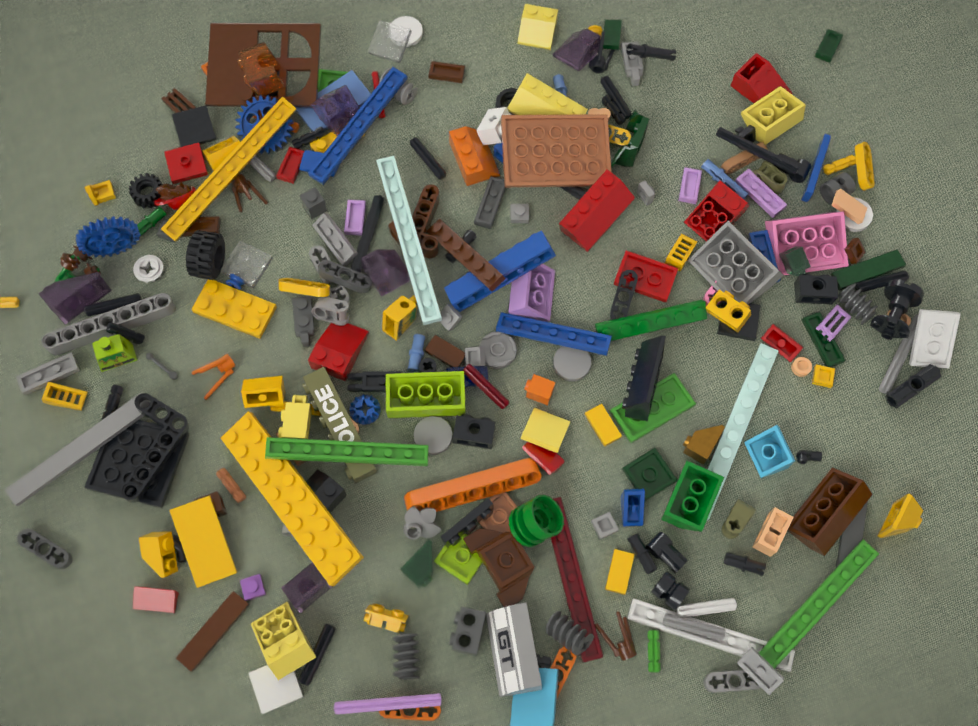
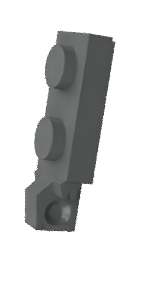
[292,296,315,347]

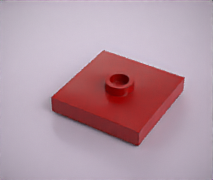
[164,143,208,184]

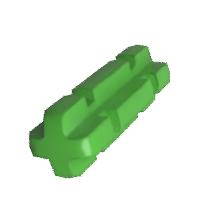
[648,630,661,673]

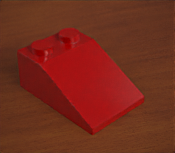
[308,323,369,382]

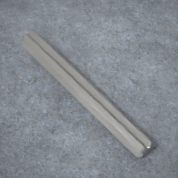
[879,314,919,394]

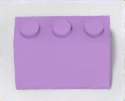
[508,264,555,322]

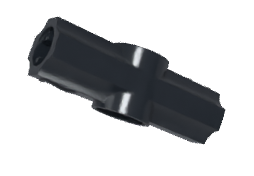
[886,364,942,409]

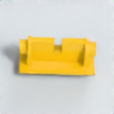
[364,604,409,633]

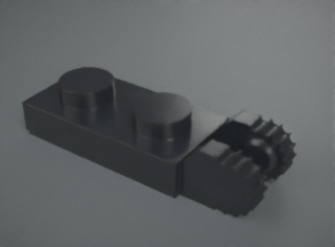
[347,371,402,392]

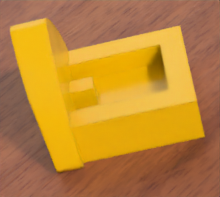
[85,180,116,206]

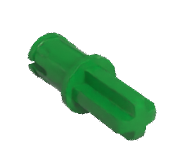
[137,206,167,237]

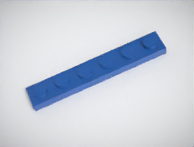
[496,312,612,356]

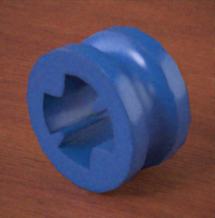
[226,274,245,290]

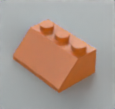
[449,126,500,186]

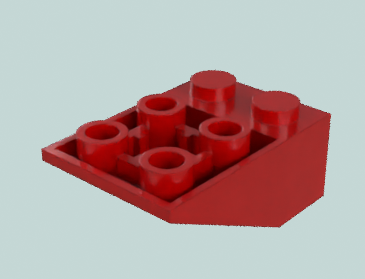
[730,53,793,103]
[684,180,750,242]

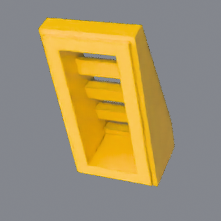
[665,234,697,272]
[42,382,88,411]

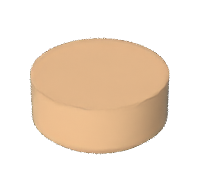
[791,357,812,377]

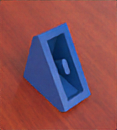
[620,489,645,526]

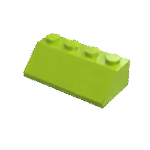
[386,371,466,418]

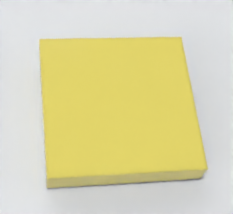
[521,408,570,453]

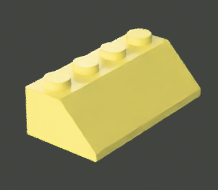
[507,73,588,115]

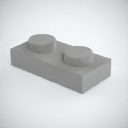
[737,647,785,695]

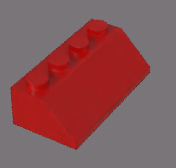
[559,169,635,252]

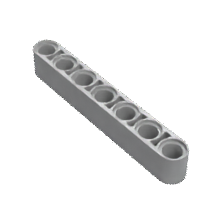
[41,293,176,355]

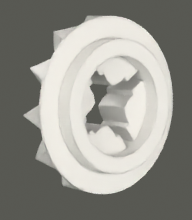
[133,255,164,283]

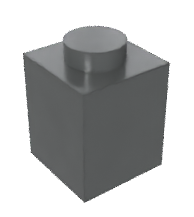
[299,187,327,219]

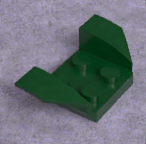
[611,109,650,168]

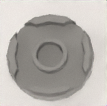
[479,332,517,369]
[553,346,591,381]
[413,416,453,455]

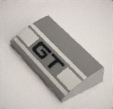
[486,602,542,697]

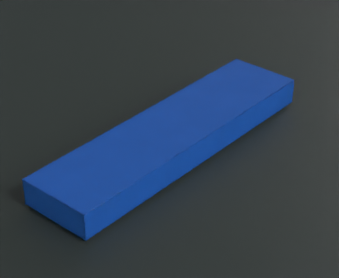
[801,134,831,202]

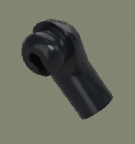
[796,450,822,464]
[172,535,187,562]

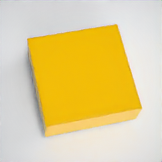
[812,364,835,388]

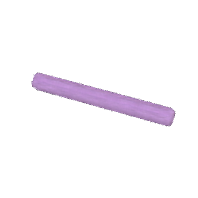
[334,693,442,714]

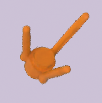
[192,354,236,400]

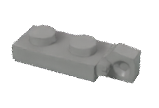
[621,42,643,86]

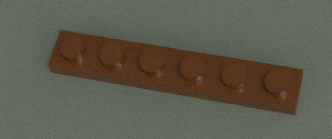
[427,219,505,292]

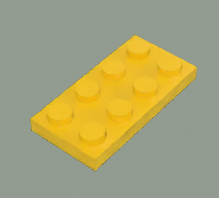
[191,279,277,339]

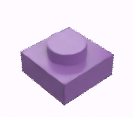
[240,574,266,601]

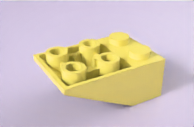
[250,602,316,680]

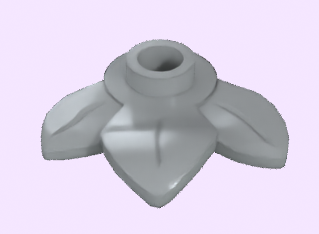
[403,506,441,540]

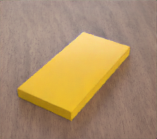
[169,495,237,588]

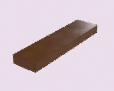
[176,591,250,672]

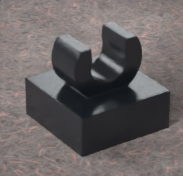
[735,125,756,150]

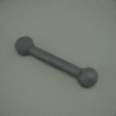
[146,353,178,380]

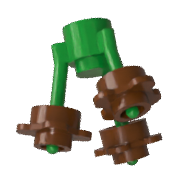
[55,245,101,290]

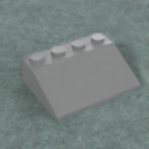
[688,221,783,312]

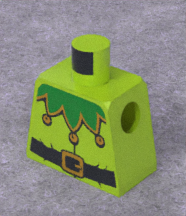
[92,334,137,372]

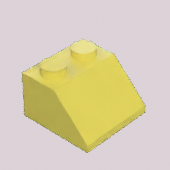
[518,4,558,50]

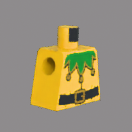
[382,295,418,341]

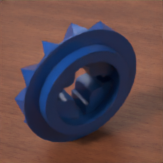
[349,394,381,425]

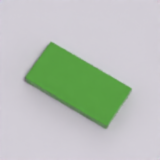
[610,373,696,443]

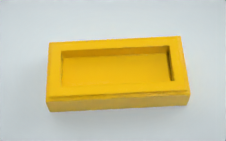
[584,404,622,447]
[605,549,634,595]

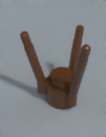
[231,174,268,212]
[595,611,637,661]

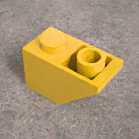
[139,531,178,578]

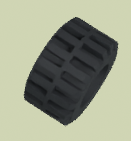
[186,230,225,280]

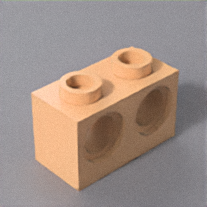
[752,507,793,557]

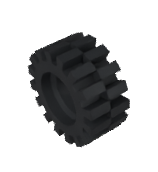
[128,173,162,209]

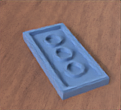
[296,70,371,132]

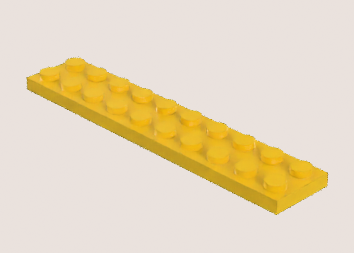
[221,411,364,587]

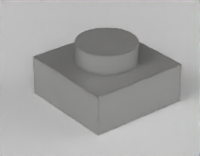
[637,181,655,206]
[510,204,529,223]
[439,304,463,331]
[465,347,485,367]
[591,512,619,540]

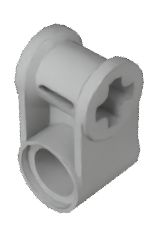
[311,296,349,325]

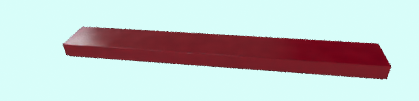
[550,497,603,663]

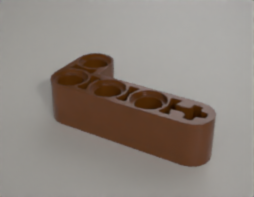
[412,184,440,259]

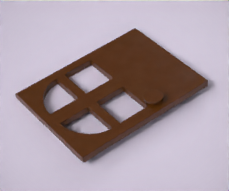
[205,23,321,107]

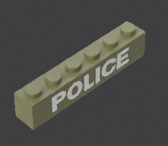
[302,367,377,484]

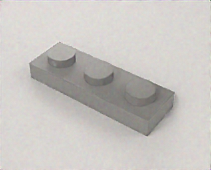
[312,213,358,266]
[16,352,80,395]

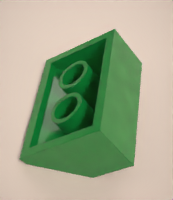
[661,461,724,532]

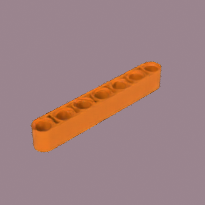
[404,458,542,512]

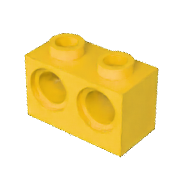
[706,290,752,333]

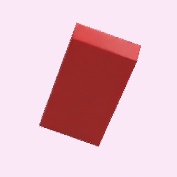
[276,147,304,184]

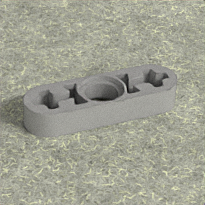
[703,670,761,693]

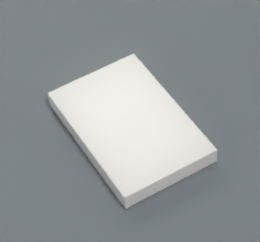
[909,309,961,368]

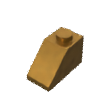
[683,425,725,465]

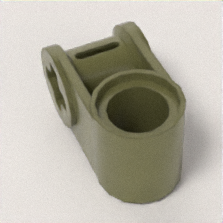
[753,161,788,195]
[721,499,756,539]

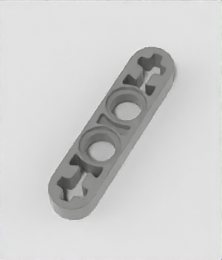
[309,245,350,308]

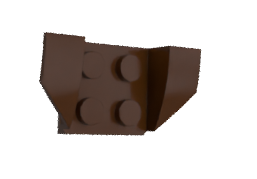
[463,528,535,607]

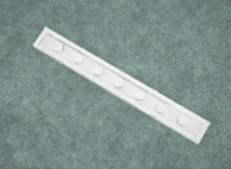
[627,598,795,672]

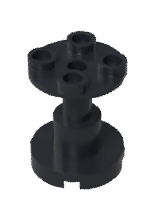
[870,279,924,340]

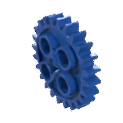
[235,95,294,154]
[75,216,140,258]

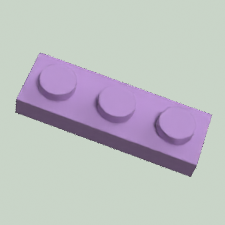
[735,169,787,218]

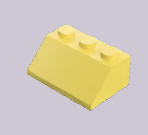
[741,86,806,145]

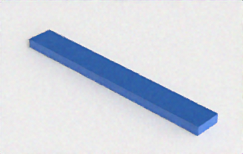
[308,67,408,185]

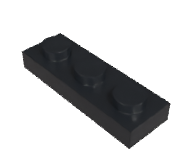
[440,498,494,548]

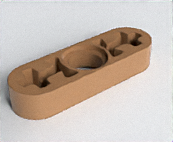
[721,142,768,175]

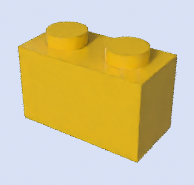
[241,376,286,408]

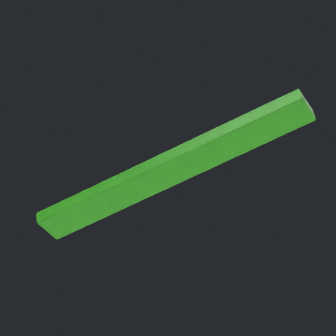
[265,437,429,466]
[758,539,879,669]

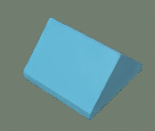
[744,425,795,478]

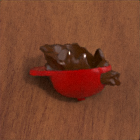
[154,182,197,210]

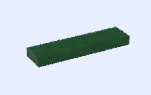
[831,249,906,291]

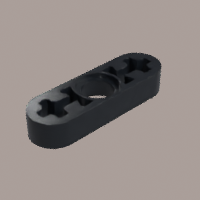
[610,270,638,320]

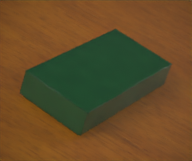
[603,19,622,50]
[814,29,843,63]

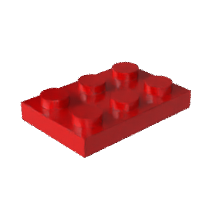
[613,250,678,303]

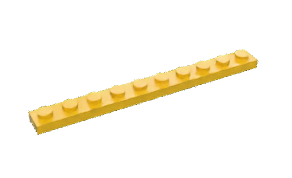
[161,97,296,242]

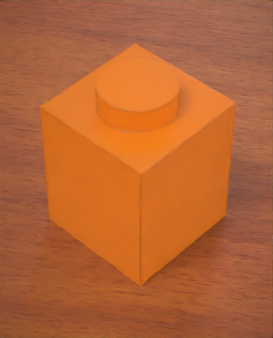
[524,374,556,406]

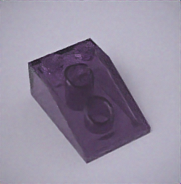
[39,272,112,325]

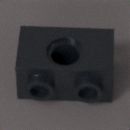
[794,273,838,305]
[453,414,496,450]

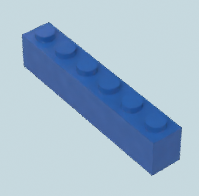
[444,230,556,312]

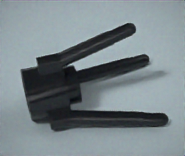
[588,31,615,73]

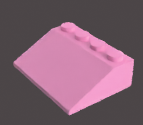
[765,212,849,276]

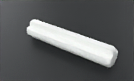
[676,598,737,618]

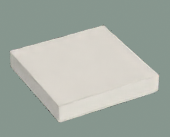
[249,665,304,714]

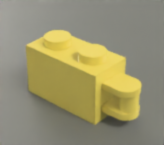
[278,395,312,439]

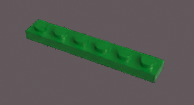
[595,299,707,341]

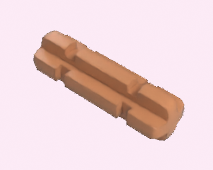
[216,468,246,503]

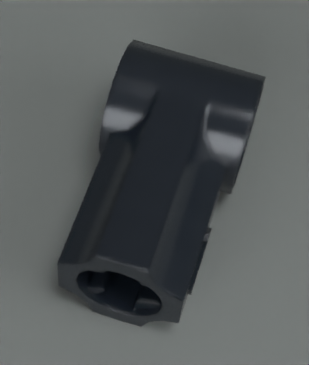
[773,153,811,183]
[646,531,688,574]

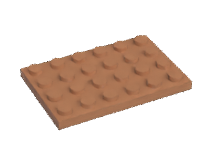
[501,114,611,188]

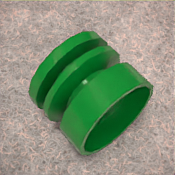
[509,495,564,547]

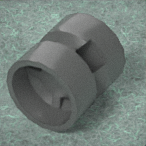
[820,172,856,205]

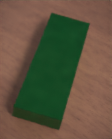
[802,312,846,368]

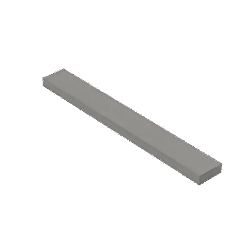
[5,392,150,507]

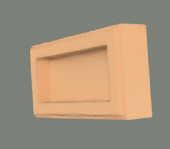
[832,189,867,224]

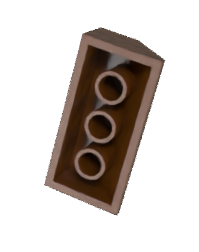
[787,467,873,556]

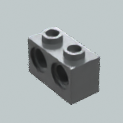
[449,607,486,656]

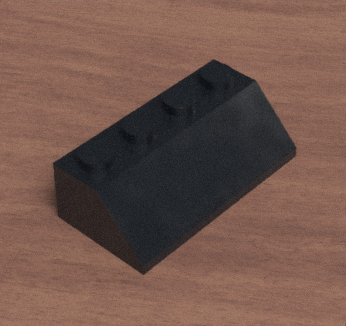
[622,335,666,422]

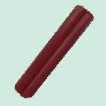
[462,364,509,409]

